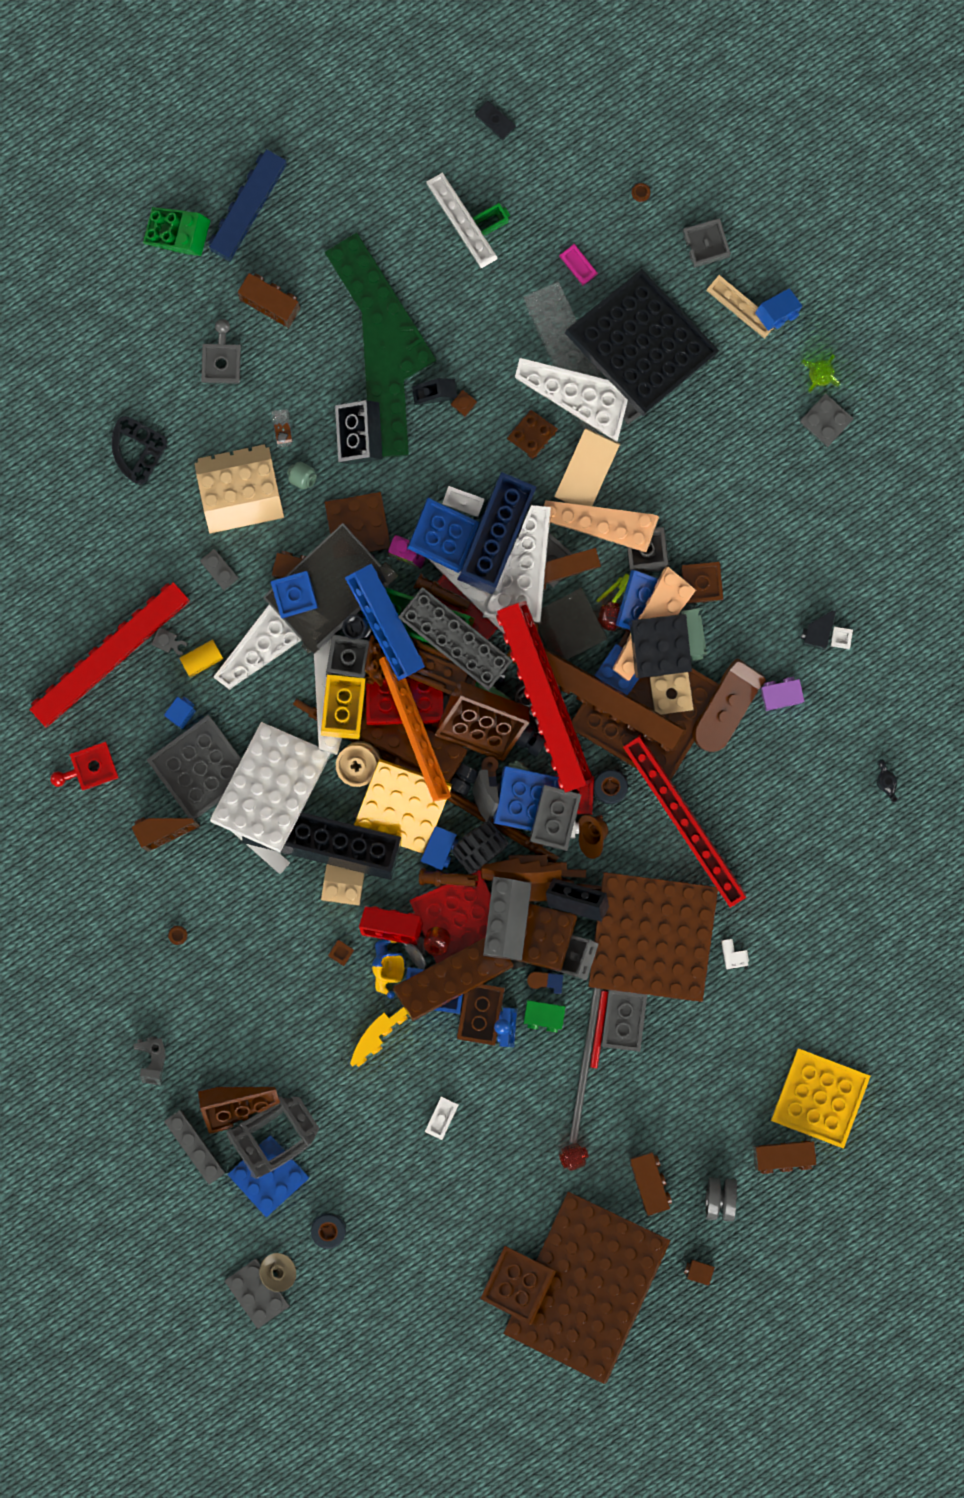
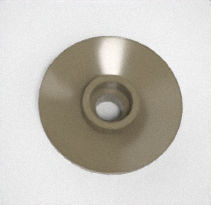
[259,1253,296,1292]

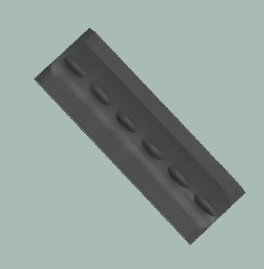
[398,587,513,691]

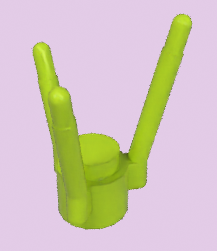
[596,574,630,603]

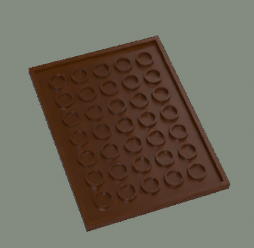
[503,1192,671,1384]

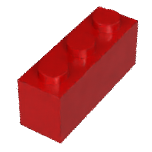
[359,906,423,945]

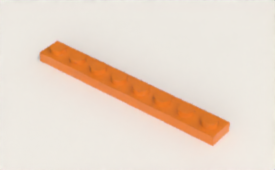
[379,656,451,802]

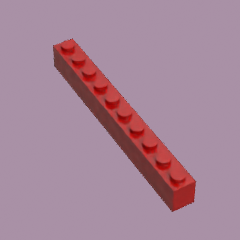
[29,582,190,728]
[623,735,747,908]

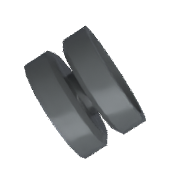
[705,1177,737,1222]

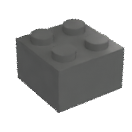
[627,527,670,573]
[326,635,370,678]

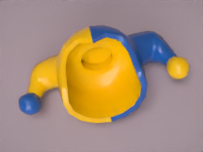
[372,939,405,999]

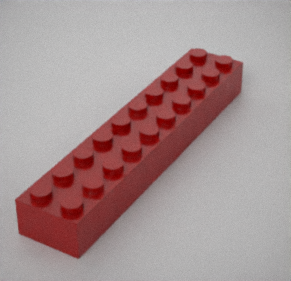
[496,601,594,793]

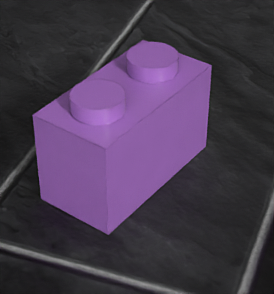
[761,677,804,711]

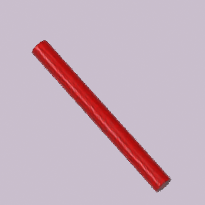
[590,991,608,1068]

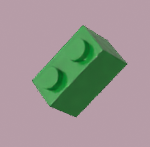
[524,1000,566,1033]

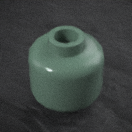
[287,462,317,490]

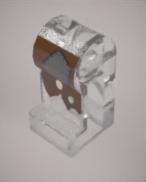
[271,409,293,447]

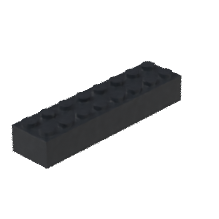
[242,812,401,880]

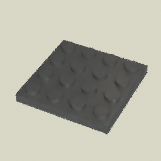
[147,715,241,820]

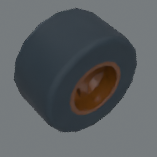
[593,769,628,805]
[311,1213,346,1249]

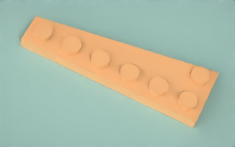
[544,500,659,552]
[612,567,696,681]

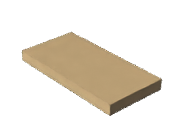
[555,428,620,506]

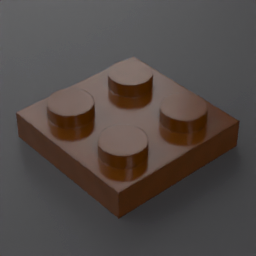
[681,562,724,604]

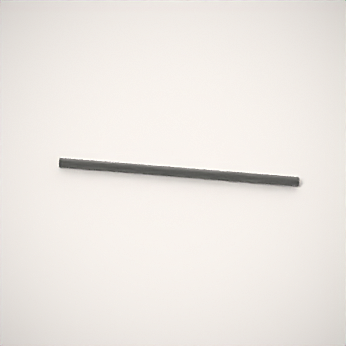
[569,988,601,1143]

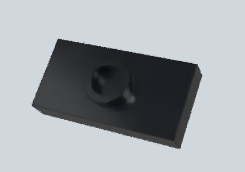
[475,101,516,141]

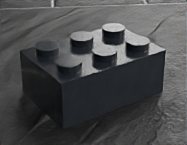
[335,400,383,464]

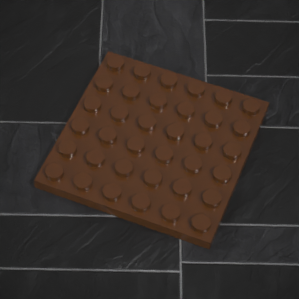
[572,630,719,780]
[588,872,718,1002]

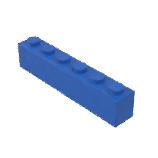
[345,564,425,681]

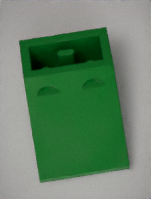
[143,207,211,256]

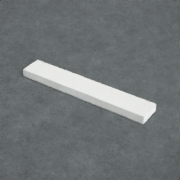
[427,172,497,268]

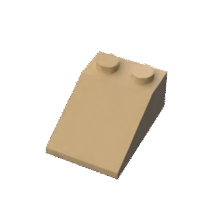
[321,864,365,906]

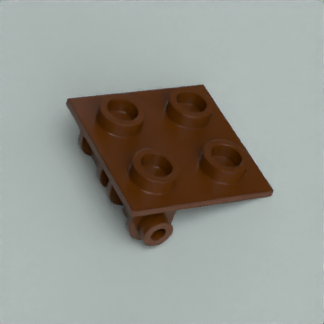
[507,410,558,459]
[364,635,385,687]

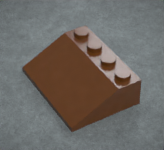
[434,681,530,761]
[131,817,200,852]

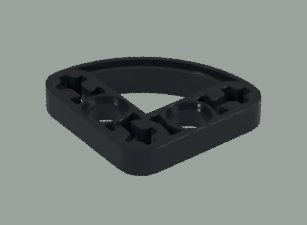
[112,416,168,486]

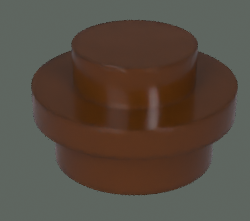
[632,183,651,202]
[168,926,188,945]

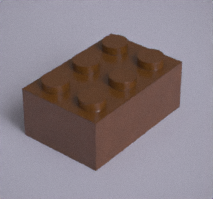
[237,273,300,329]
[457,984,505,1046]
[753,1140,817,1174]
[629,1151,672,1216]

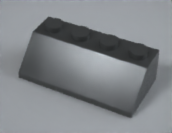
[483,877,531,961]

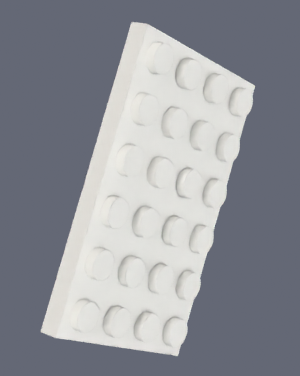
[210,722,331,852]

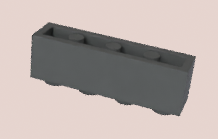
[164,1110,227,1185]

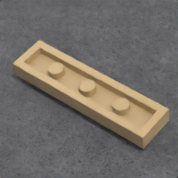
[707,275,774,339]

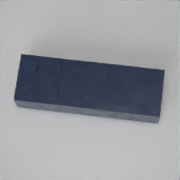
[457,472,536,594]

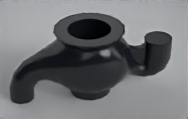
[877,759,898,803]

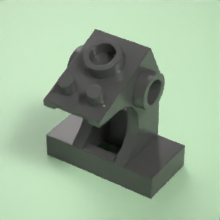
[133,1037,166,1086]

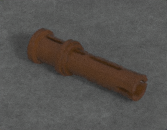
[413,574,471,612]
[419,868,478,887]

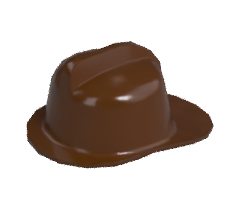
[579,815,608,859]

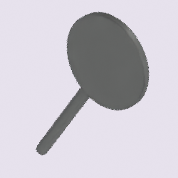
[403,943,426,969]

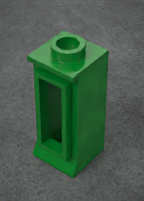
[472,203,510,236]

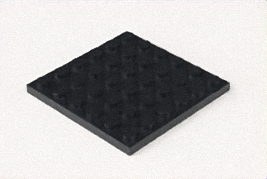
[564,269,719,416]

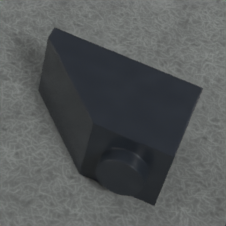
[412,378,457,405]
[801,611,836,650]

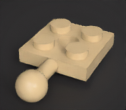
[650,672,693,715]

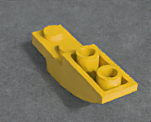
[350,1007,408,1067]

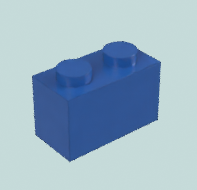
[755,288,803,331]
[164,697,196,730]
[421,826,459,871]

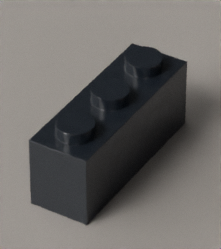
[546,878,609,922]

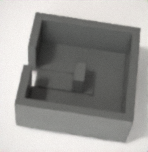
[683,218,731,268]
[551,935,599,981]

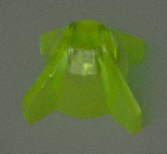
[802,354,840,393]

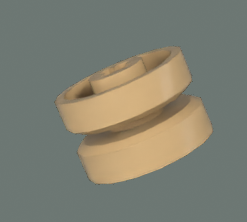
[336,741,382,787]

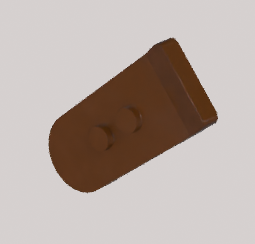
[407,636,476,695]
[693,658,766,752]

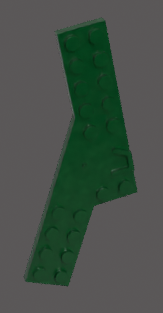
[325,233,436,458]

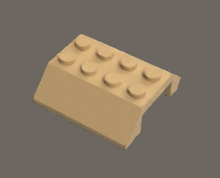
[195,444,284,534]

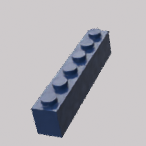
[209,149,287,262]

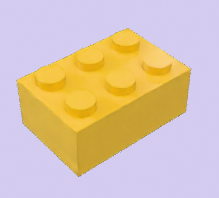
[321,675,365,740]

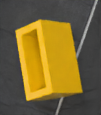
[179,639,223,678]

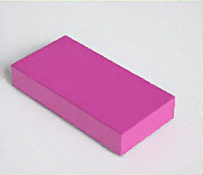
[559,244,598,286]

